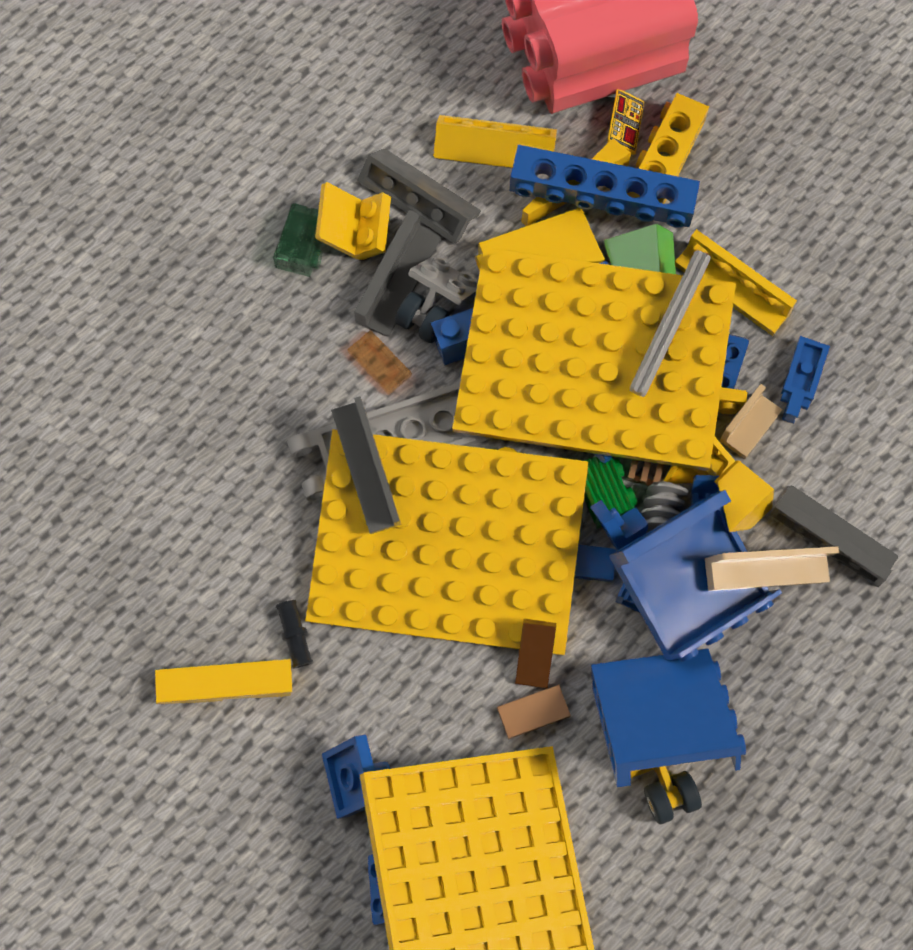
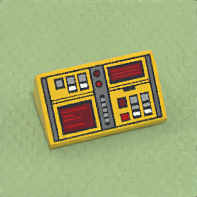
[607,89,644,155]

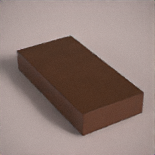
[515,619,557,688]

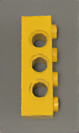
[627,93,710,204]

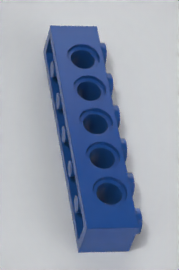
[509,145,700,228]

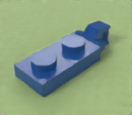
[780,336,830,424]

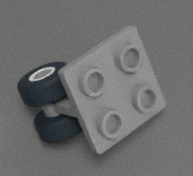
[395,257,478,343]

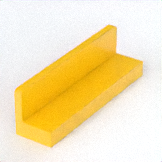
[433,115,557,168]

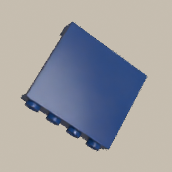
[609,490,782,662]
[591,648,746,787]

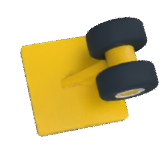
[630,766,702,825]

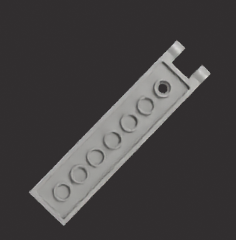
[287,382,493,501]

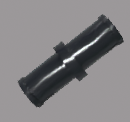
[276,600,313,669]

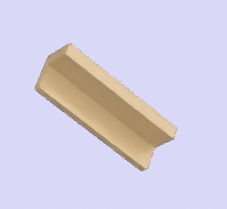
[705,546,839,591]

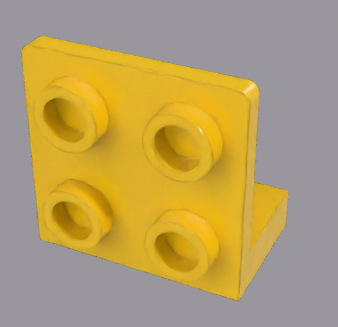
[315,182,391,260]

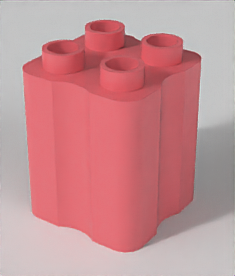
[502,0,698,114]

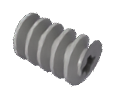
[641,481,688,533]

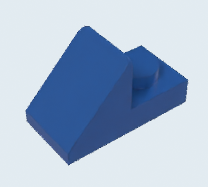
[591,500,648,550]

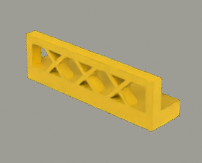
[675,229,797,336]

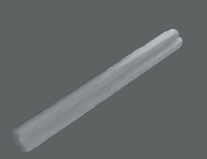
[630,250,710,397]

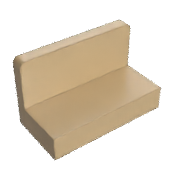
[720,384,783,459]

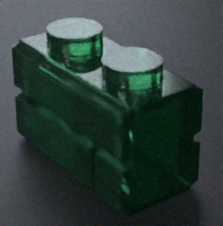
[273,203,323,277]

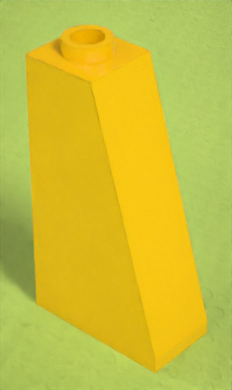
[475,208,605,271]

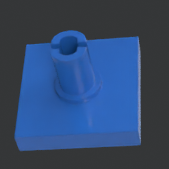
[322,735,391,819]

